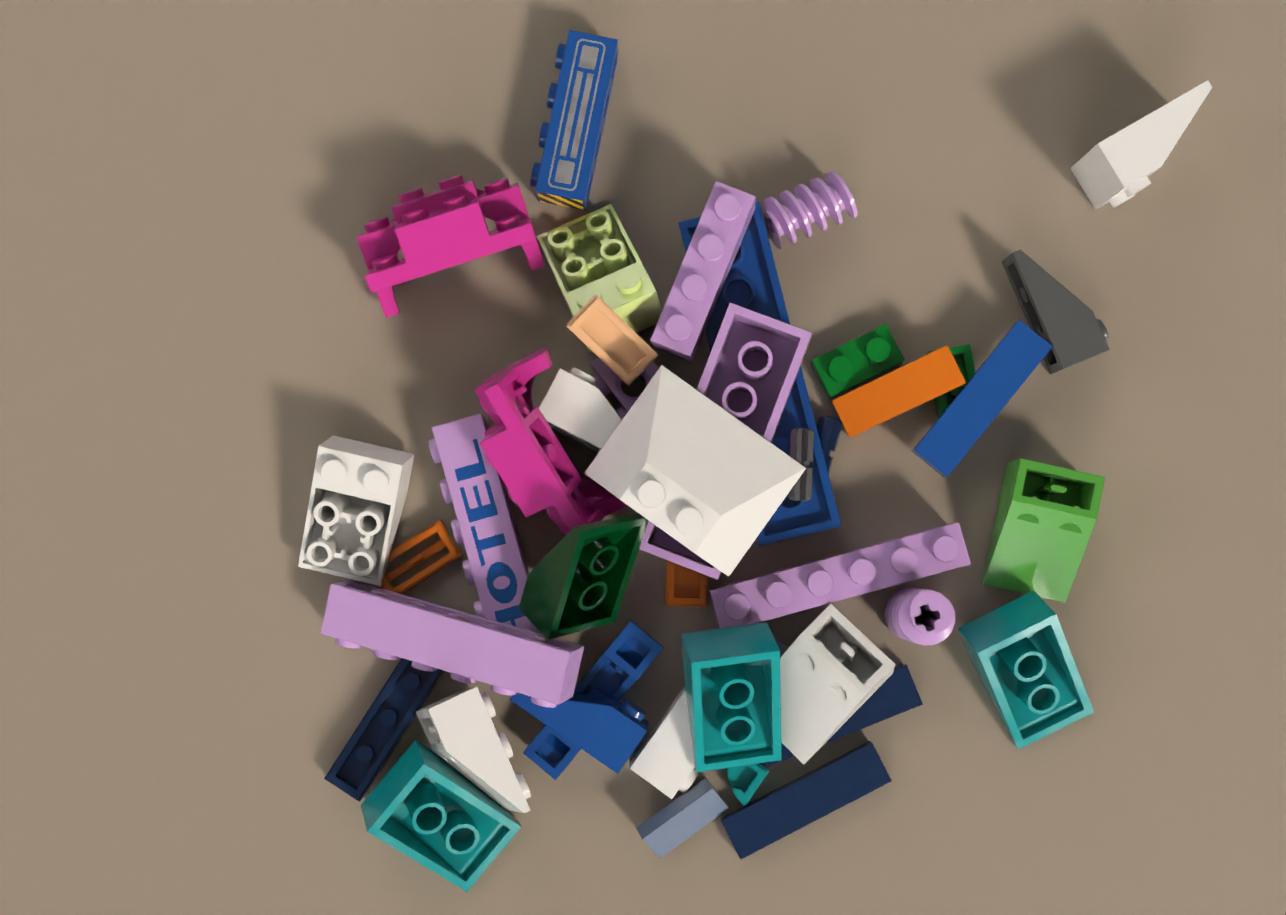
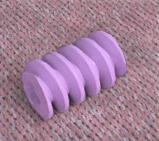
[763,171,858,249]
[884,588,955,646]

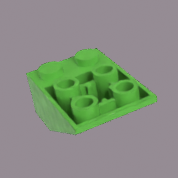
[982,458,1105,603]

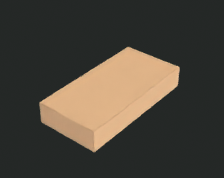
[566,294,658,386]

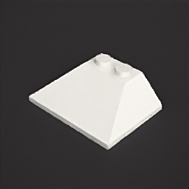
[585,365,806,577]

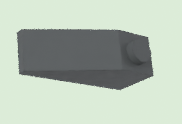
[1002,249,1110,375]

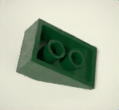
[518,513,649,640]

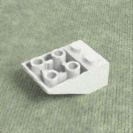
[298,435,414,586]
[780,604,896,765]
[415,687,531,813]

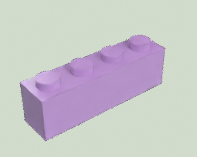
[650,181,756,363]

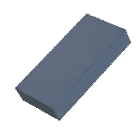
[636,778,729,859]

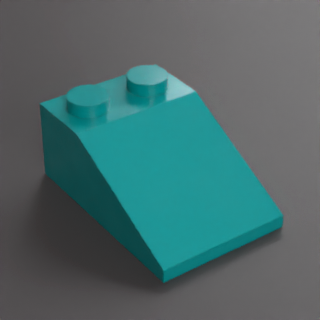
[958,590,1094,750]
[681,622,782,773]
[361,740,522,892]

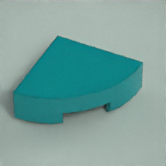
[726,763,769,806]

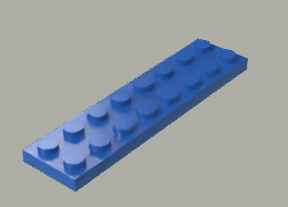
[678,202,841,546]

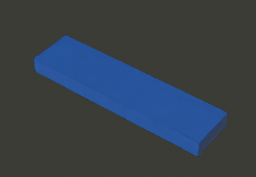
[911,320,1053,478]

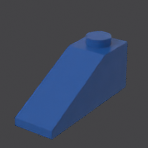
[510,692,649,774]

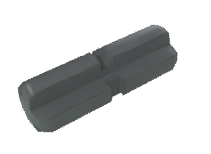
[788,428,814,501]

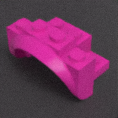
[356,175,545,318]
[474,348,628,535]

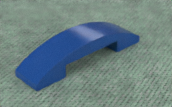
[523,620,664,780]

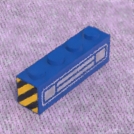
[530,30,619,211]

